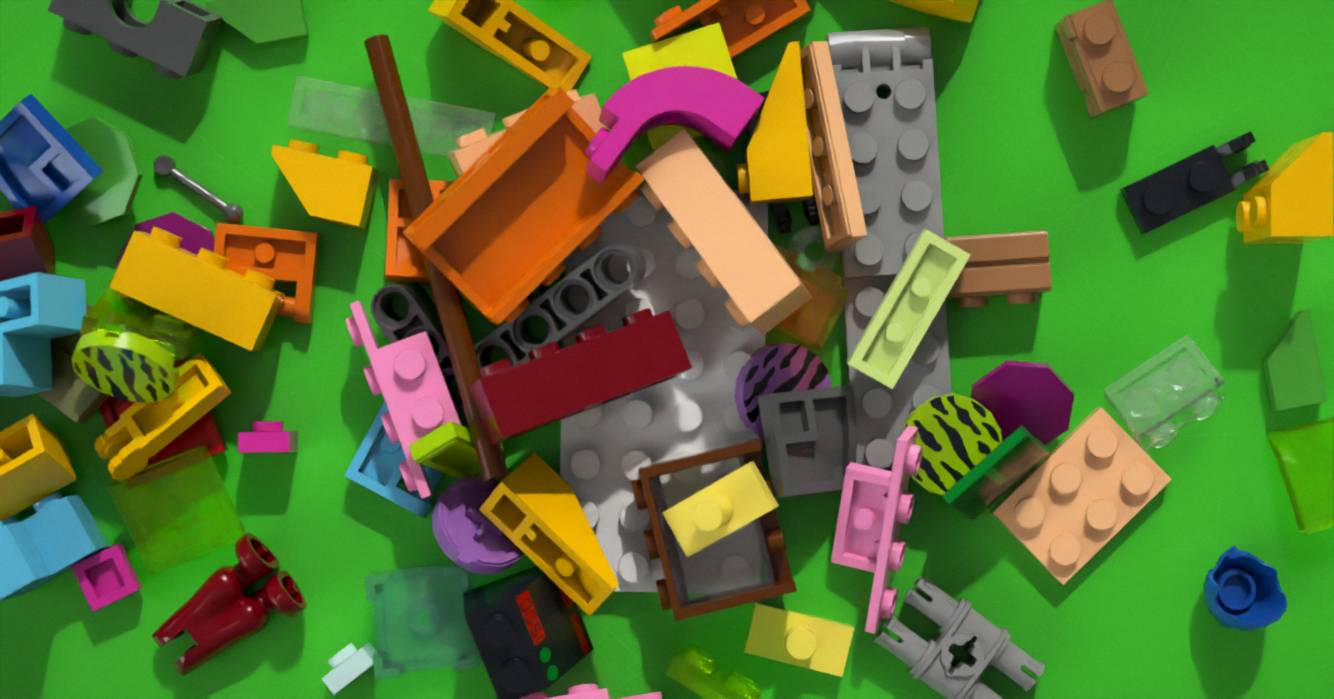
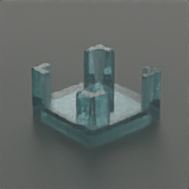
[364,563,482,679]

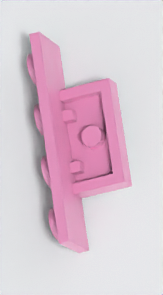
[345,301,461,499]
[831,425,923,634]

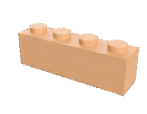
[636,128,813,335]

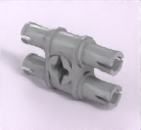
[873,574,1045,699]

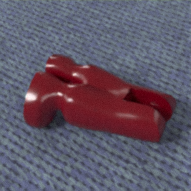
[152,532,307,676]

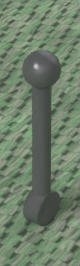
[154,155,244,223]

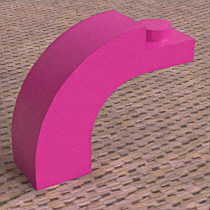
[585,66,765,185]

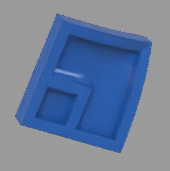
[0,94,103,224]

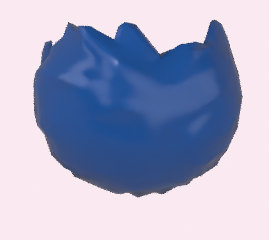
[1203,546,1287,631]

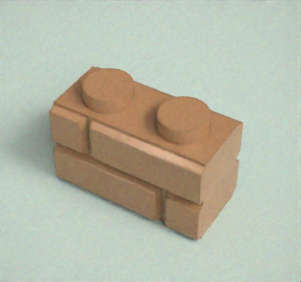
[1055,0,1149,119]
[944,230,1052,309]

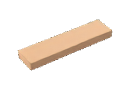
[800,41,868,252]

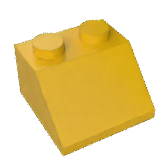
[1236,132,1334,244]

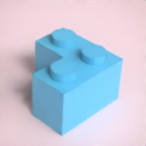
[0,272,87,397]
[0,491,109,602]

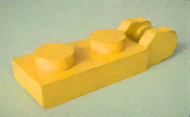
[94,352,232,481]

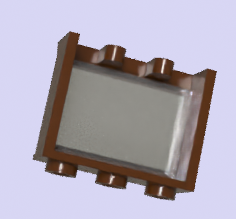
[631,438,797,621]

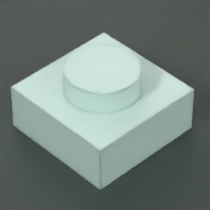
[322,642,381,695]

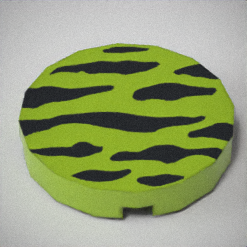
[71,330,179,402]
[900,393,1002,495]

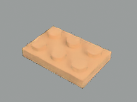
[990,407,1172,585]

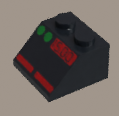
[463,566,594,699]

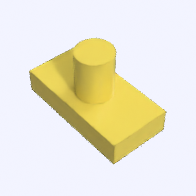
[662,461,779,558]
[743,602,854,677]

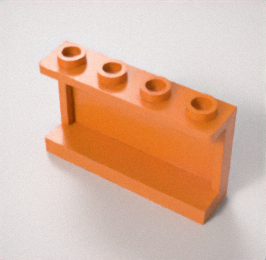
[402,88,644,325]

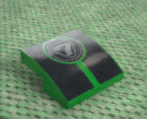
[942,425,1051,520]

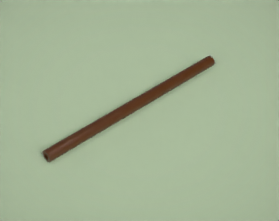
[364,35,509,482]

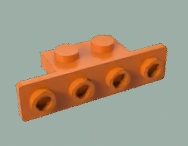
[650,0,811,60]

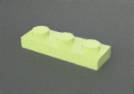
[847,229,971,390]

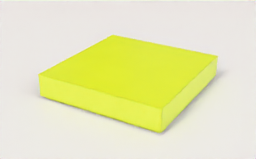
[622,22,738,152]

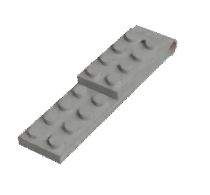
[826,26,952,477]

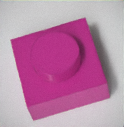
[238,421,298,453]
[71,543,143,612]

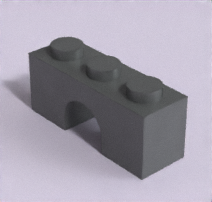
[48,0,223,79]

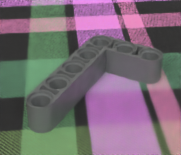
[371,243,646,413]

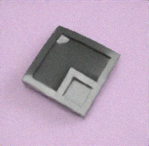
[758,385,857,499]

